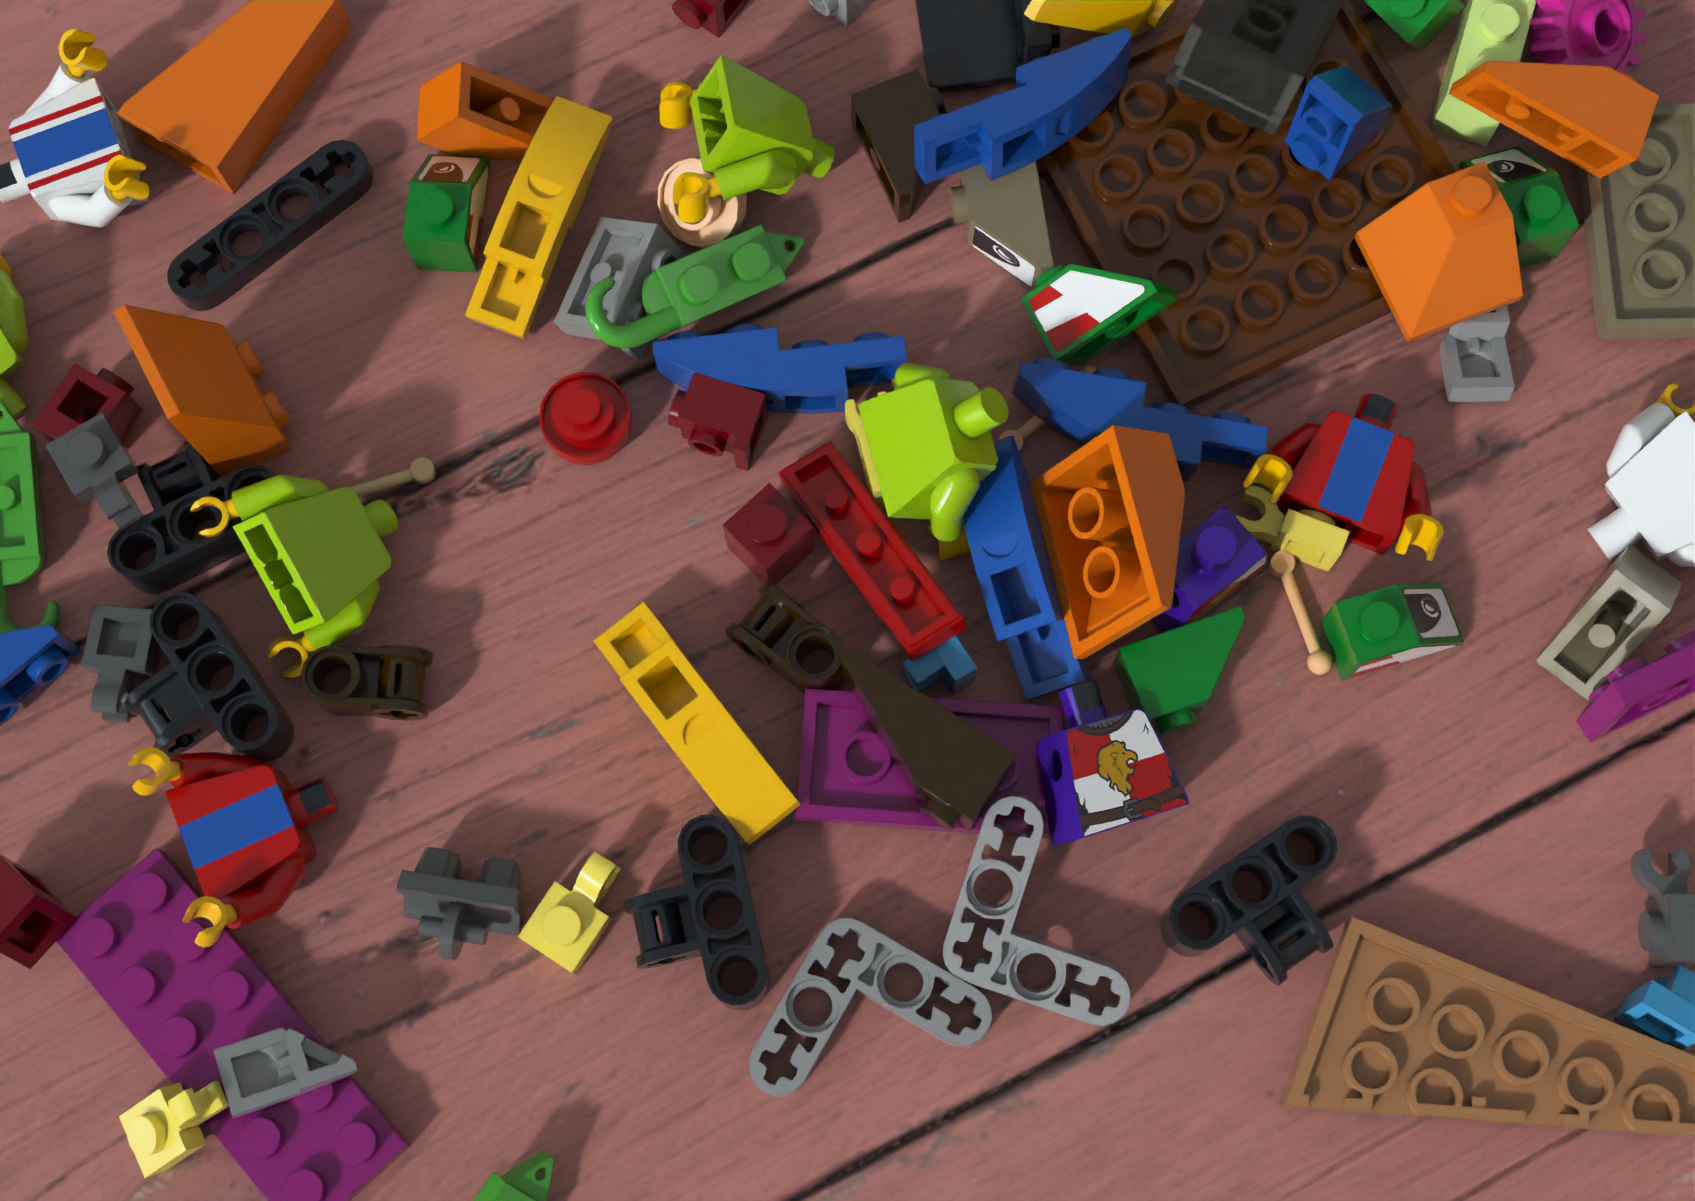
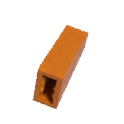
[117,0,351,194]

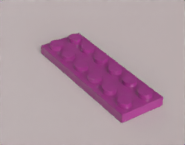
[56,848,411,1201]

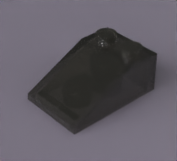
[1165,0,1344,135]

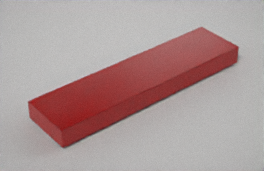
[778,441,967,662]

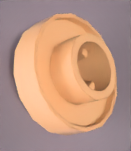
[657,154,747,248]

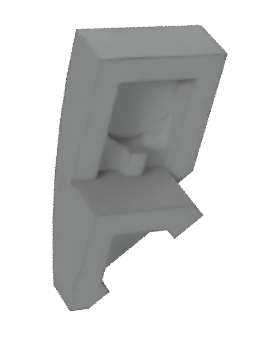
[1440,305,1515,402]
[213,1028,357,1119]

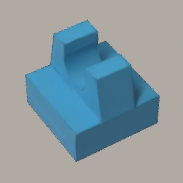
[902,636,977,696]
[1614,964,1695,1050]

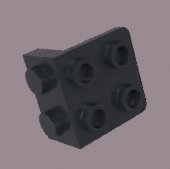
[915,0,1060,92]

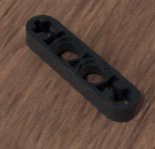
[167,140,373,311]

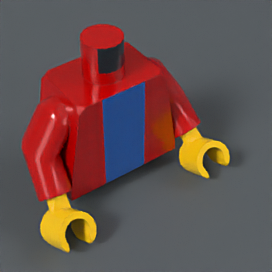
[1243,393,1444,561]
[128,747,339,948]

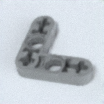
[942,793,1131,1026]
[748,918,992,1097]

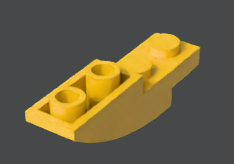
[465,96,614,340]
[593,601,801,845]

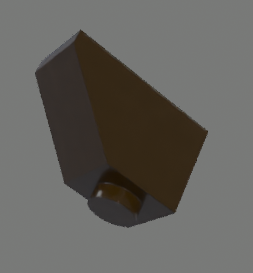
[851,68,947,223]

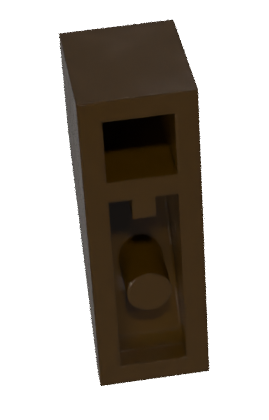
[841,647,1016,831]

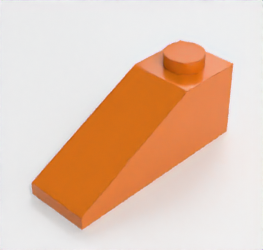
[1449,61,1659,179]

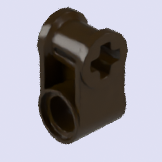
[725,581,845,693]
[301,645,433,721]

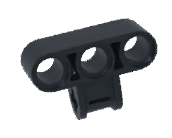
[107,441,276,594]
[125,592,294,762]
[623,815,770,1011]
[1161,816,1337,986]

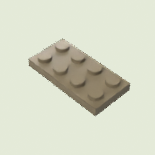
[1578,103,1695,340]

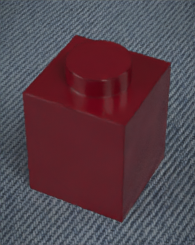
[722,483,815,585]

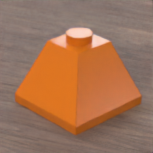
[1354,161,1523,343]

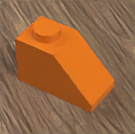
[417,61,554,160]

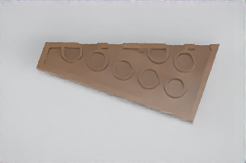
[1280,916,1695,1137]

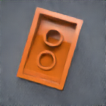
[113,304,292,477]
[1030,425,1185,659]

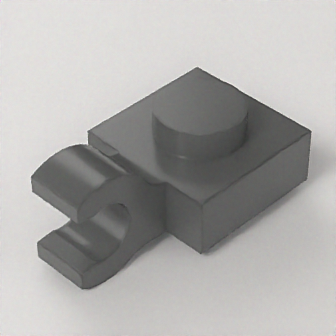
[46,413,143,530]
[81,604,159,723]
[1631,849,1695,968]

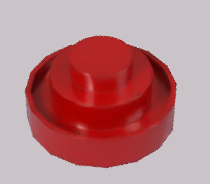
[539,372,633,465]

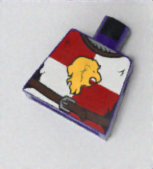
[1151,506,1267,633]
[1037,680,1190,846]

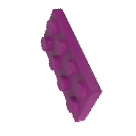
[795,688,1064,839]

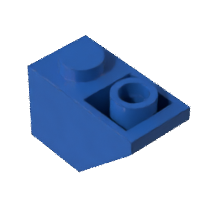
[1284,66,1392,181]

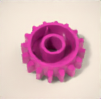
[1528,0,1646,74]

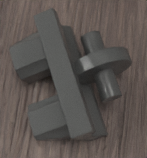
[397,847,524,960]

